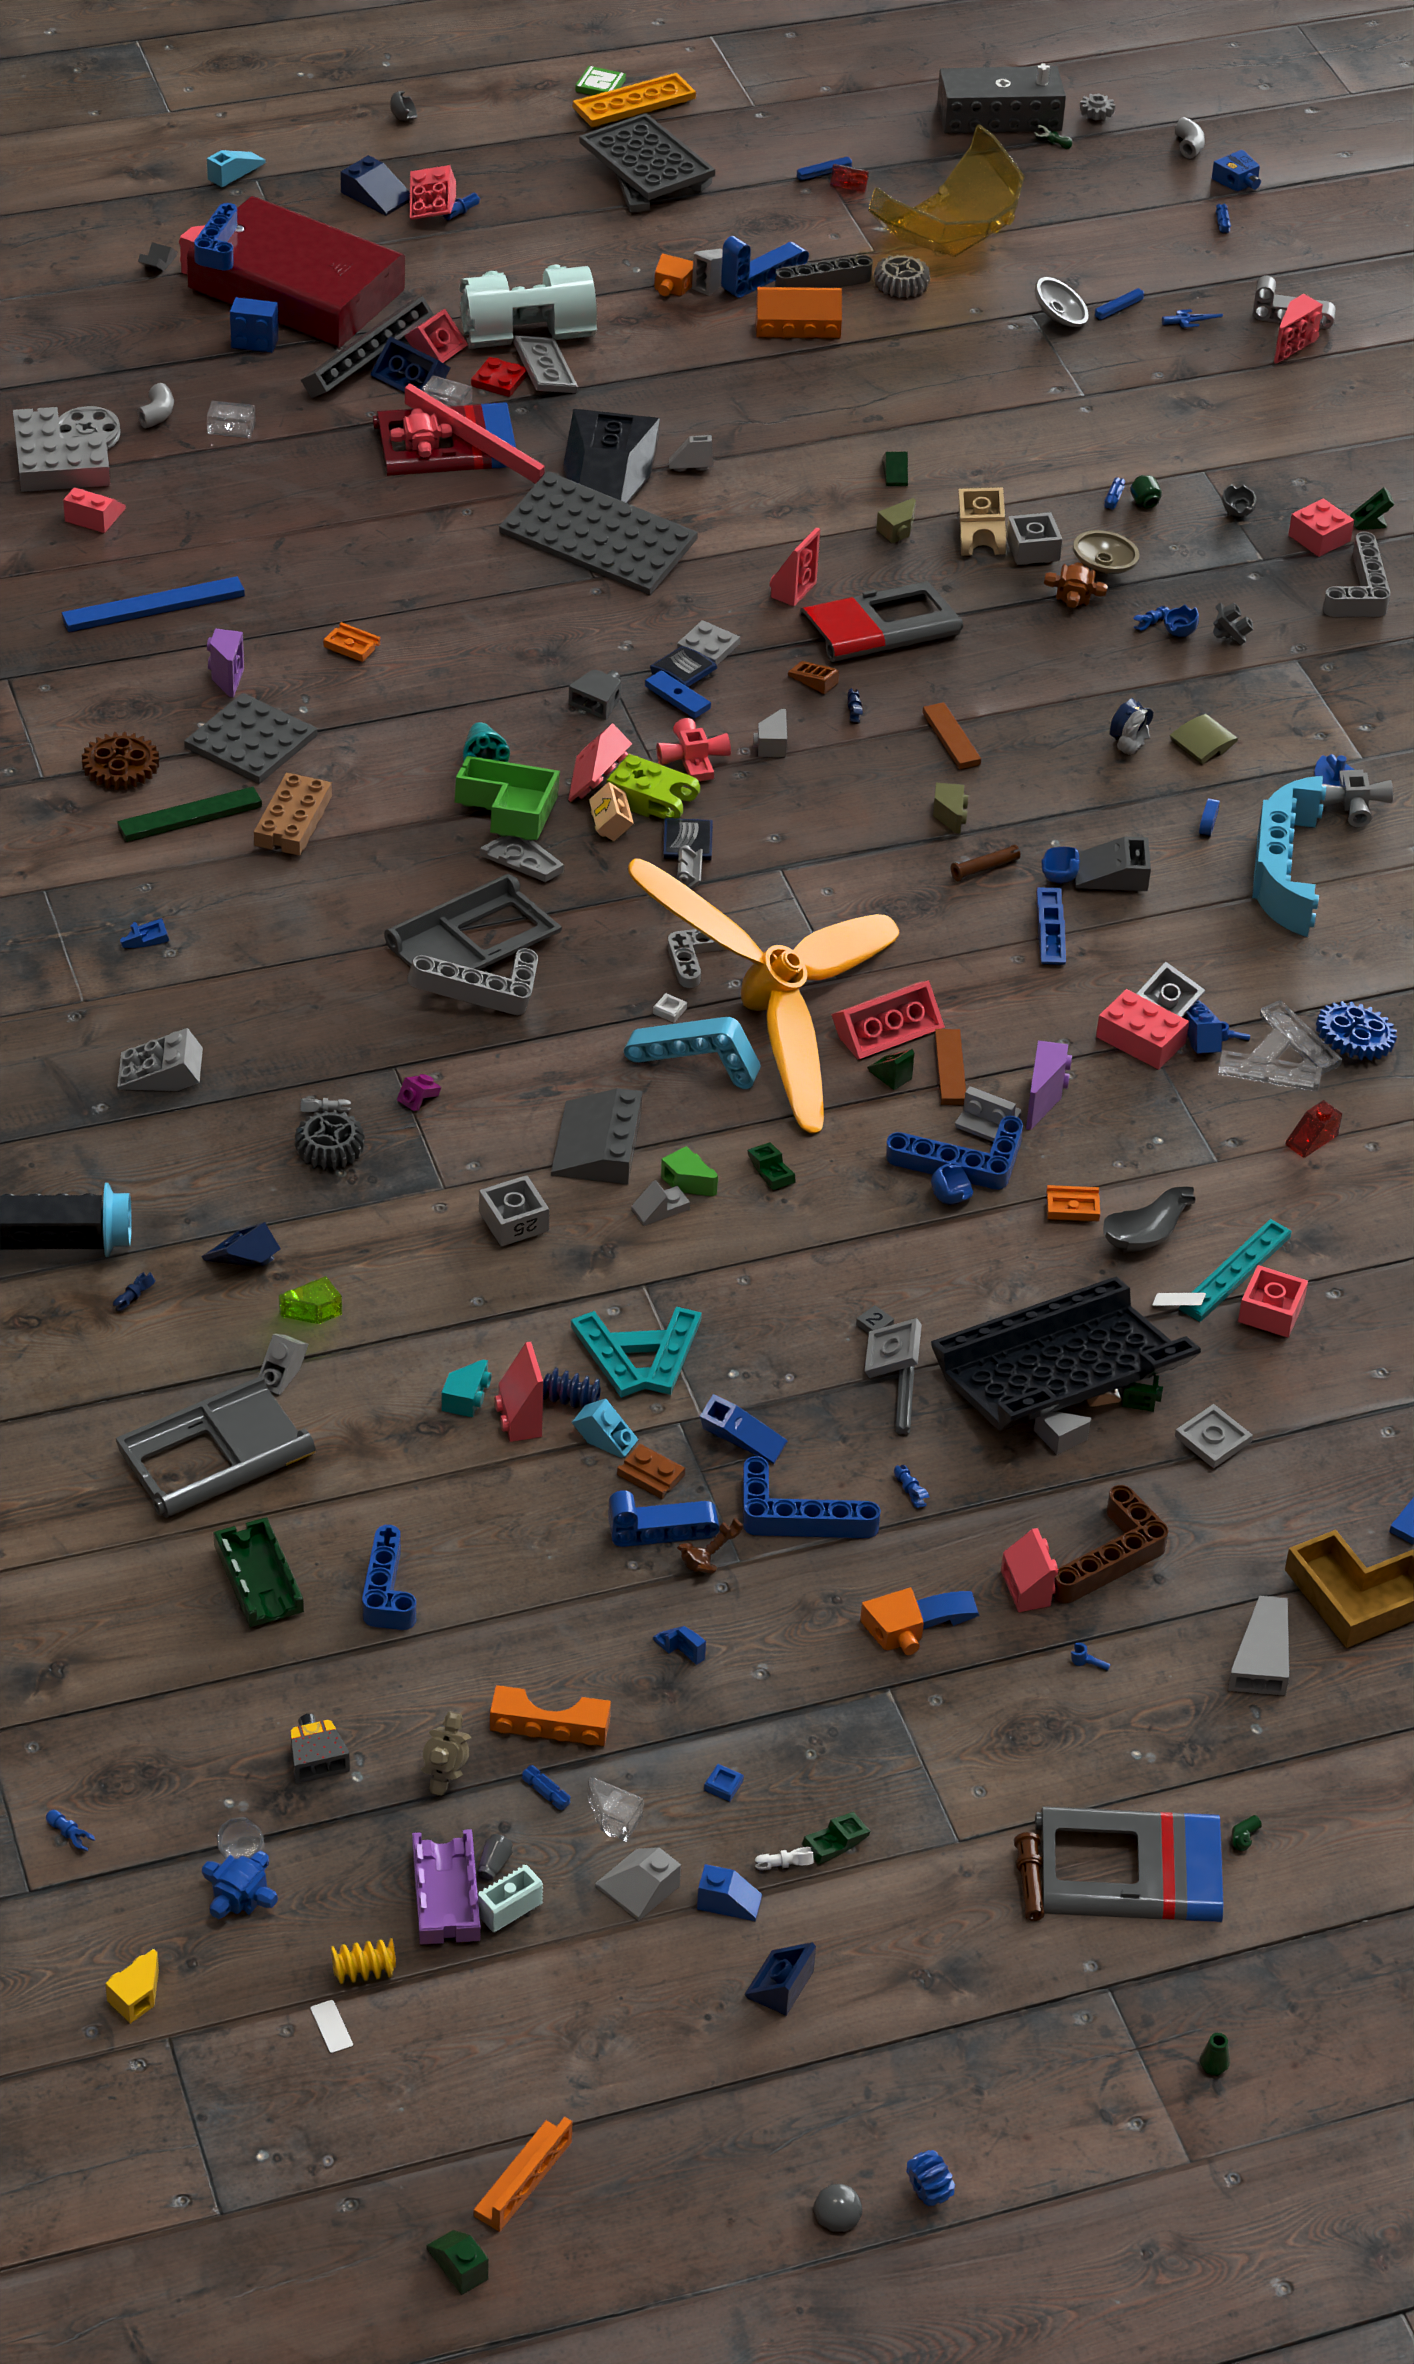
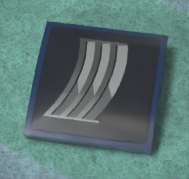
[650,646,717,687]
[663,818,713,860]

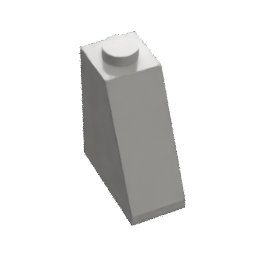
[692,249,723,296]

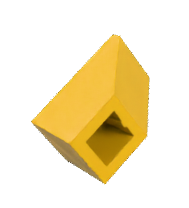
[105,1949,159,2024]

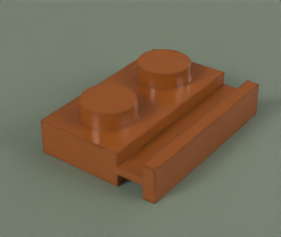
[617,1444,685,1499]

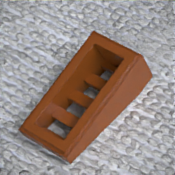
[788,661,839,694]

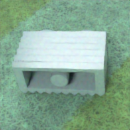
[478,1865,543,1932]

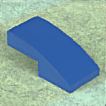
[917,1591,979,1630]

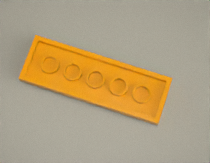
[573,73,696,127]

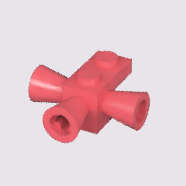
[656,718,731,782]

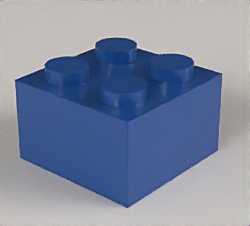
[230,297,279,353]

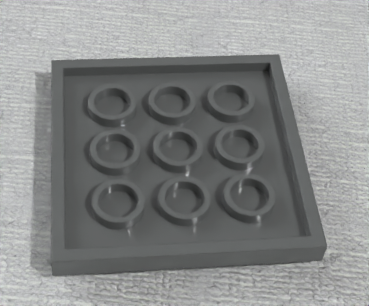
[184,693,317,784]

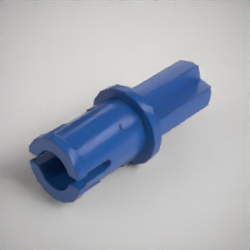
[443,193,480,220]

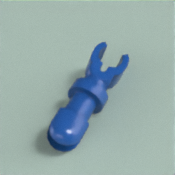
[1133,606,1170,631]
[894,1465,929,1508]
[46,1810,95,1851]

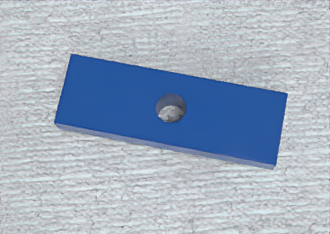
[645,670,711,719]

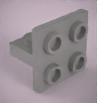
[955,1086,1021,1142]

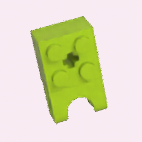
[606,754,701,819]

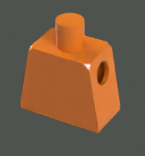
[654,253,693,296]
[860,1587,924,1655]

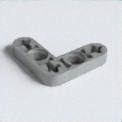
[668,929,726,988]

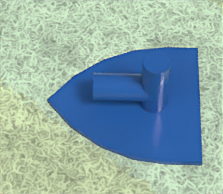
[1314,754,1355,786]

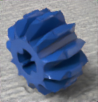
[906,2150,955,2206]

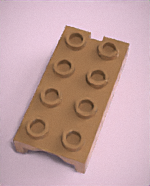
[254,773,332,856]

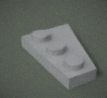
[480,836,564,882]

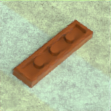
[922,702,981,770]
[935,1029,966,1105]

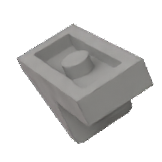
[631,1180,690,1226]

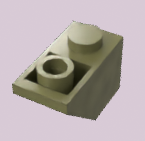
[933,782,968,834]

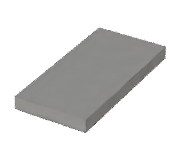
[513,336,578,393]

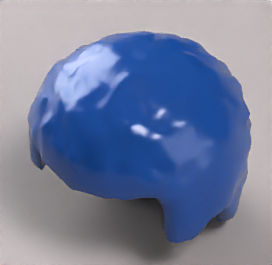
[1042,846,1080,884]
[931,1163,973,1205]

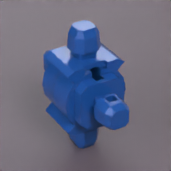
[201,1851,278,1919]

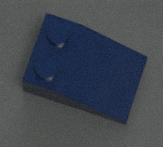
[340,155,410,216]

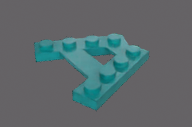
[571,1307,702,1398]

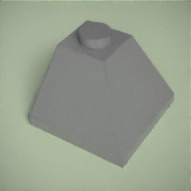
[1136,962,1205,1017]
[595,1848,681,1921]

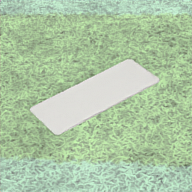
[1153,1293,1206,1306]
[311,2000,353,2053]

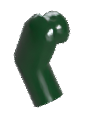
[1231,1815,1262,1851]

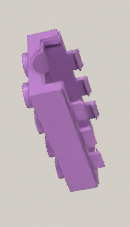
[412,1829,480,1944]

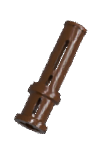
[1014,1832,1045,1921]

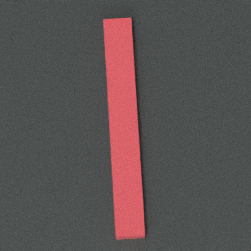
[405,384,545,484]

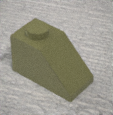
[876,498,916,543]

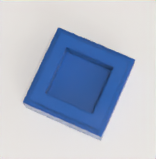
[704,1764,744,1802]

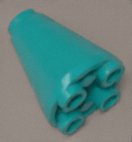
[463,722,510,762]

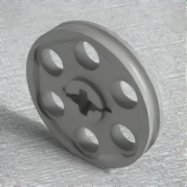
[59,406,121,450]

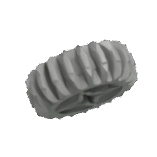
[874,254,930,299]

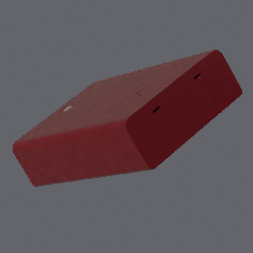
[187,196,405,348]

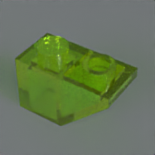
[279,1276,342,1324]

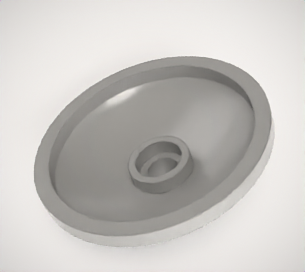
[1035,277,1088,327]

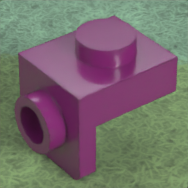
[397,1074,442,1111]

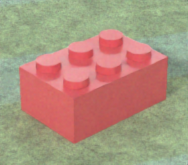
[1096,989,1189,1070]

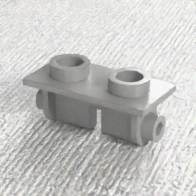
[677,845,703,889]

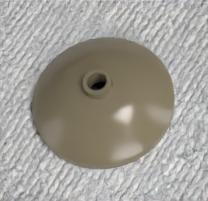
[1073,530,1139,574]

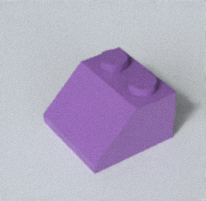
[207,628,244,697]

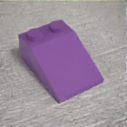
[1026,1041,1072,1130]

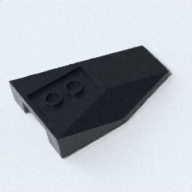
[563,408,660,503]

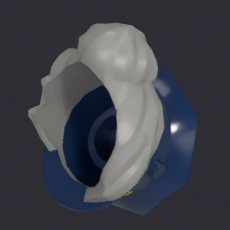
[1109,698,1154,755]

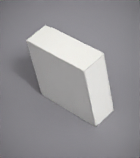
[653,993,687,1023]

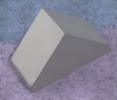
[1034,1412,1091,1455]

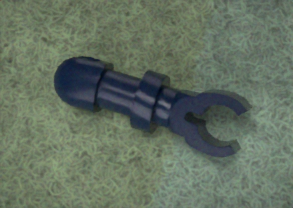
[847,688,863,722]
[113,1272,156,1311]

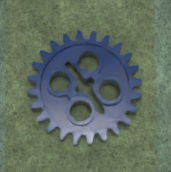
[1316,1001,1397,1060]

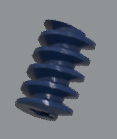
[543,1367,601,1409]

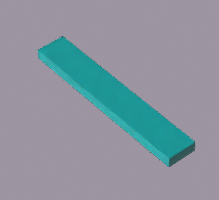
[1179,1219,1292,1322]

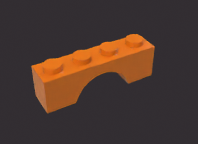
[490,1685,611,1746]

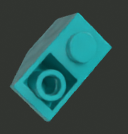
[442,1359,492,1417]

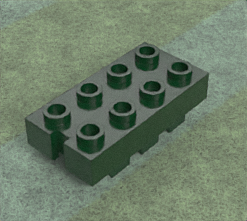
[213,1517,304,1628]

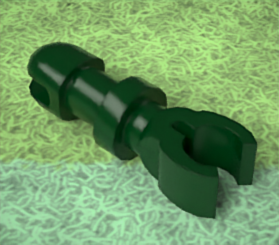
[1035,125,1072,149]

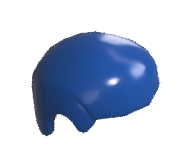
[1164,604,1199,637]

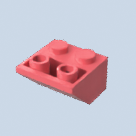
[1001,1528,1058,1613]

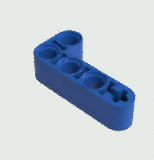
[194,203,238,270]
[608,1491,720,1547]
[362,1525,416,1630]

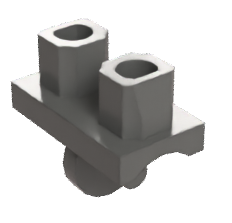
[1213,602,1254,645]

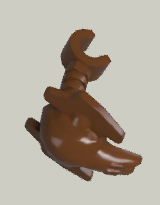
[677,1518,743,1573]

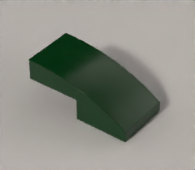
[747,1142,796,1190]
[802,1812,871,1864]

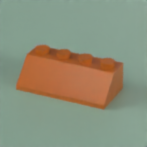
[755,287,842,338]

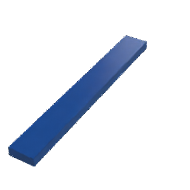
[62,576,245,632]

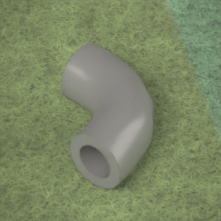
[1175,117,1205,159]
[138,383,174,429]

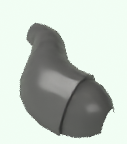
[1103,1186,1196,1252]

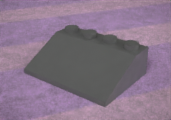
[551,1088,643,1184]

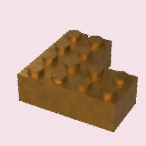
[1285,1530,1414,1648]

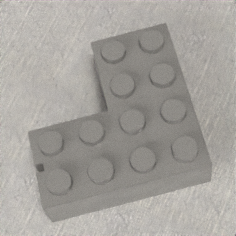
[13,407,110,492]

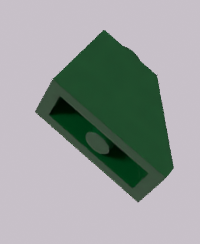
[426,2230,489,2295]

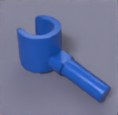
[1221,1021,1250,1041]
[1071,1643,1111,1671]

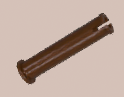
[950,844,1021,881]

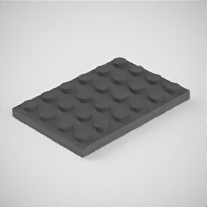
[579,113,715,200]

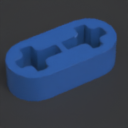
[1199,798,1220,836]

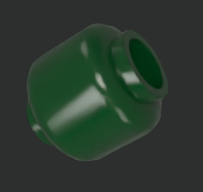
[1130,475,1162,509]

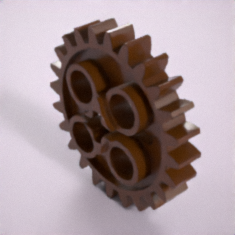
[82,732,159,790]

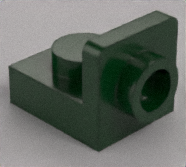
[1122,1375,1163,1412]

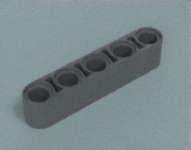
[775,255,873,288]

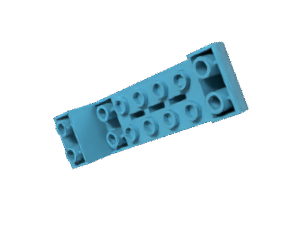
[1252,776,1326,937]

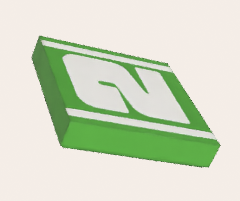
[575,66,626,95]

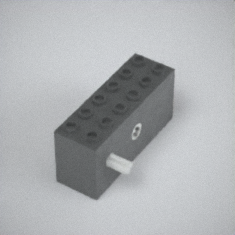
[937,63,1066,133]

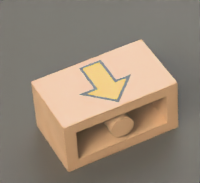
[589,782,634,841]

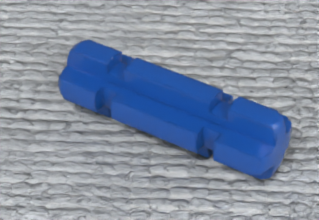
[1216,204,1231,233]
[1104,477,1125,510]
[522,1765,571,1810]

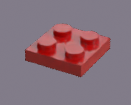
[471,357,528,397]

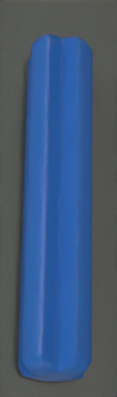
[796,156,852,181]
[1094,288,1144,320]

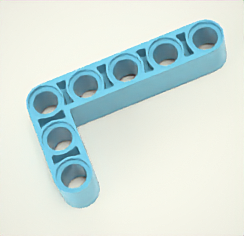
[624,1017,761,1089]

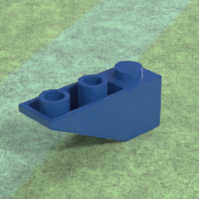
[1182,1001,1222,1053]
[700,1394,788,1464]

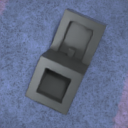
[138,242,178,271]

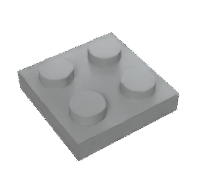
[677,620,740,665]
[865,1318,922,1378]
[1175,1404,1253,1468]

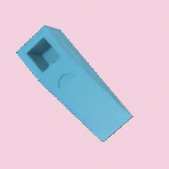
[207,150,266,187]

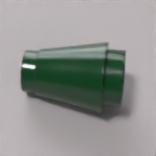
[1199,2033,1230,2076]

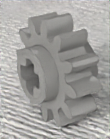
[1079,94,1115,120]

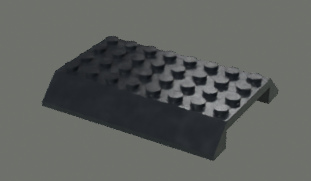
[931,1276,1201,1431]

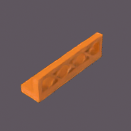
[474,2117,572,2232]

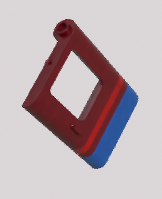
[373,402,516,476]

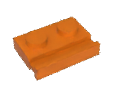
[323,622,380,662]
[1046,1185,1100,1221]

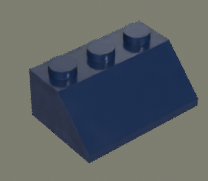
[370,336,451,395]

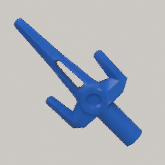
[1162,309,1223,328]

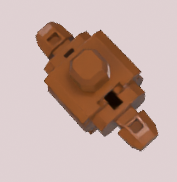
[1044,562,1108,608]

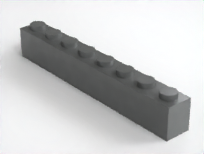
[301,296,434,398]

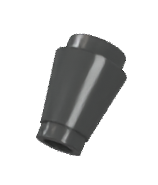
[477,1834,513,1881]

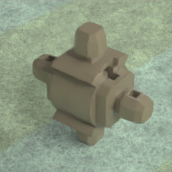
[421,1711,471,1795]

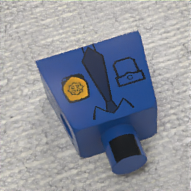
[1211,150,1261,191]

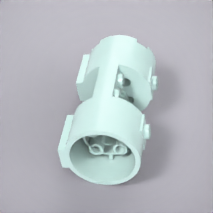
[459,265,597,349]

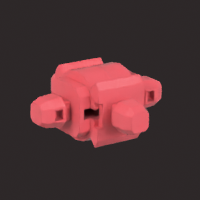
[390,408,452,458]

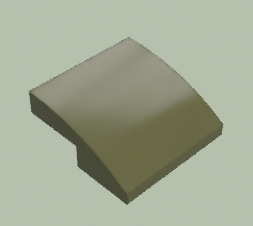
[1170,714,1238,765]

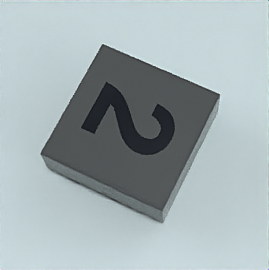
[856,1305,894,1334]

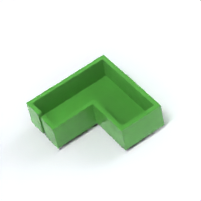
[455,756,560,840]

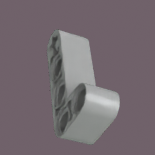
[1253,275,1336,329]

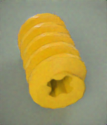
[331,1938,396,1984]

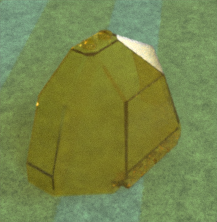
[868,124,1024,257]

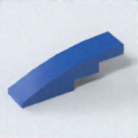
[1036,887,1066,965]

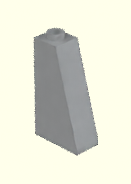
[1228,1596,1289,1696]

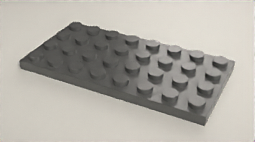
[499,471,698,595]

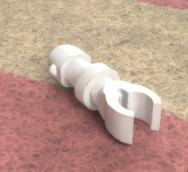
[755,1847,814,1870]

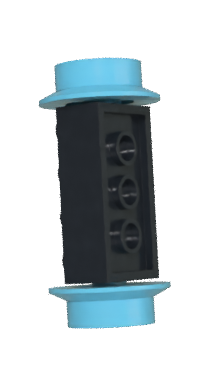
[0,1183,132,1257]

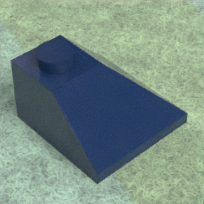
[201,1222,281,1266]

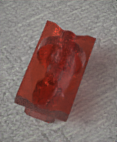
[830,164,869,192]

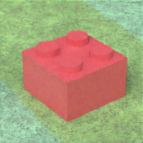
[1288,498,1354,557]
[1238,1265,1308,1338]

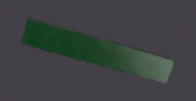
[117,786,262,842]

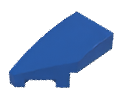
[120,918,170,948]
[653,1626,706,1665]

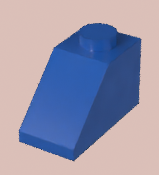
[697,1864,762,1922]

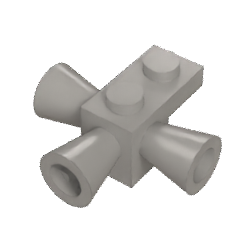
[1320,770,1393,827]

